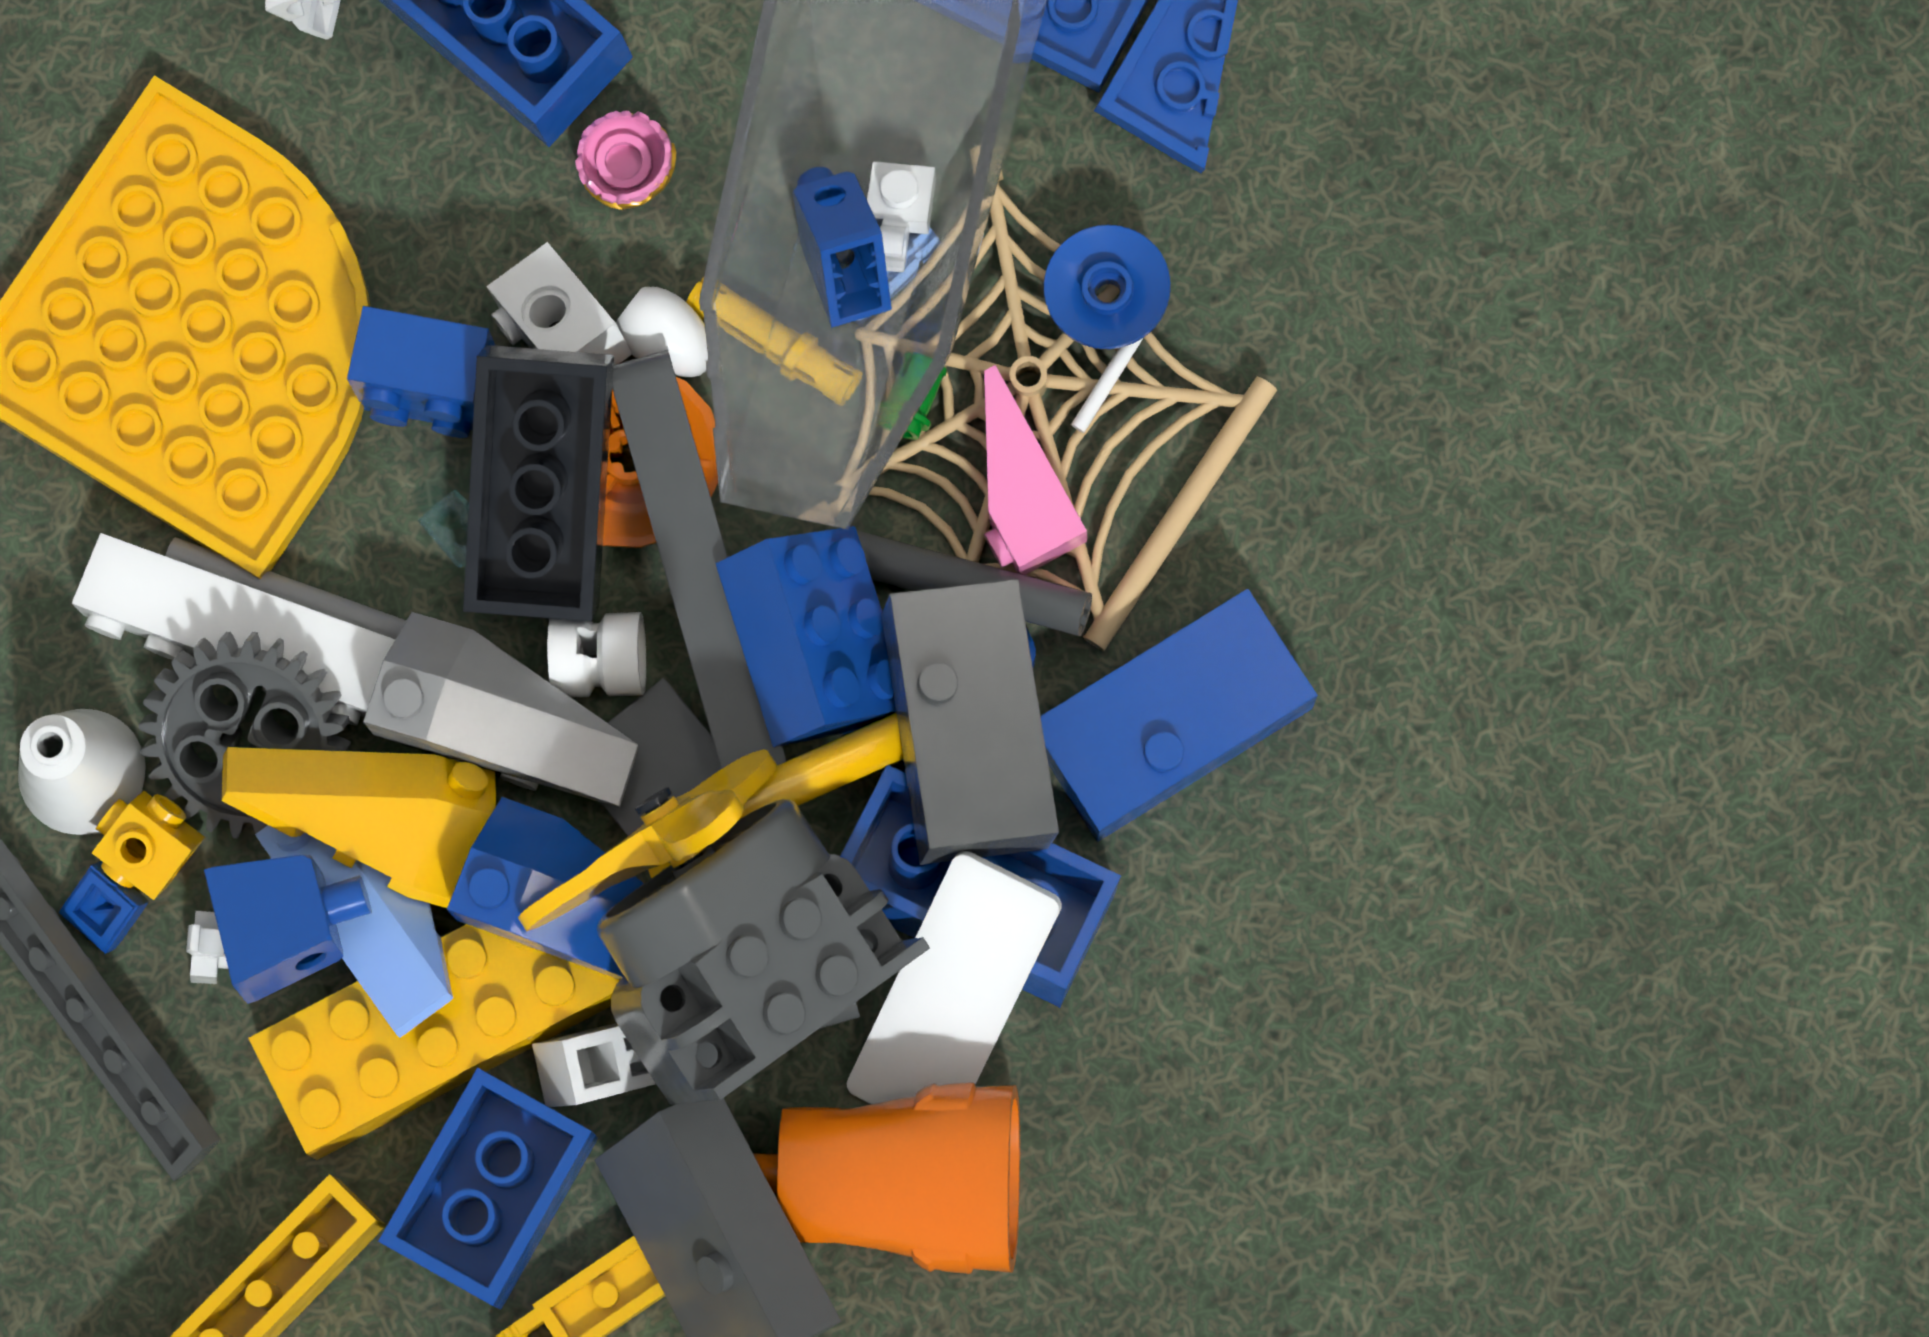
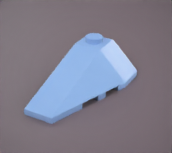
[255,825,453,1038]

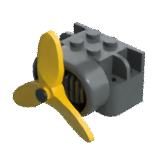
[518,749,930,1105]

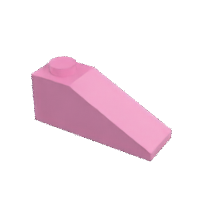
[984,365,1087,575]

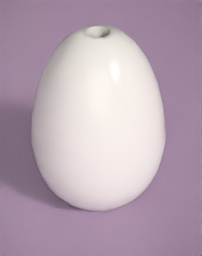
[615,287,715,377]

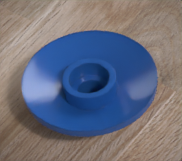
[1044,225,1171,349]

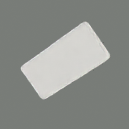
[847,851,1062,1104]

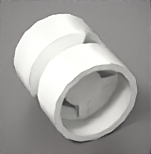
[547,612,646,697]

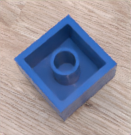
[347,306,496,438]

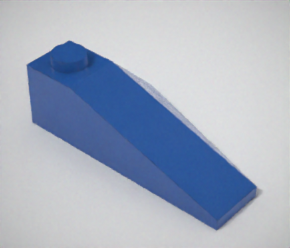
[447,797,644,980]

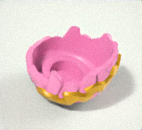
[575,111,677,210]

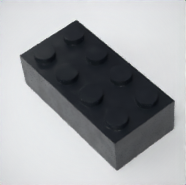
[463,345,614,622]

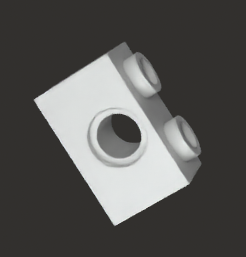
[486,242,632,365]

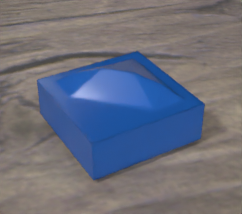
[58,861,149,954]

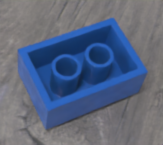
[715,526,896,747]
[378,1067,598,1310]

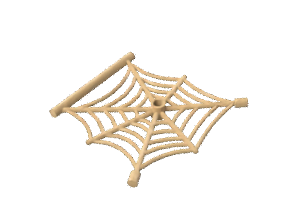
[800,147,1277,651]

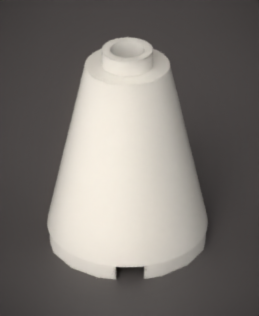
[18,709,146,835]

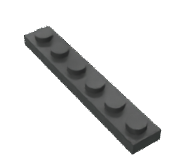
[0,838,221,1181]

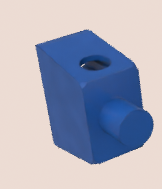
[792,167,892,328]
[204,855,372,1004]

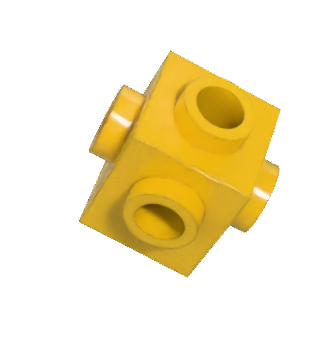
[92,791,205,900]

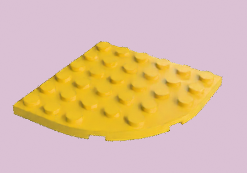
[0,75,370,579]

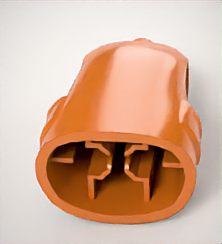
[753,1082,1020,1274]

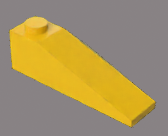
[222,747,496,908]

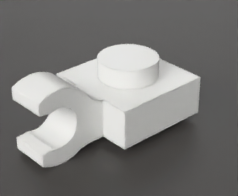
[867,162,936,272]
[186,911,228,984]

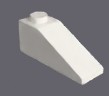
[532,1023,656,1107]

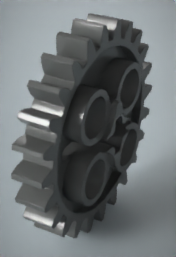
[138,632,351,839]

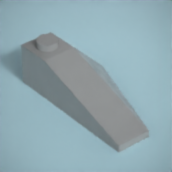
[363,612,639,808]

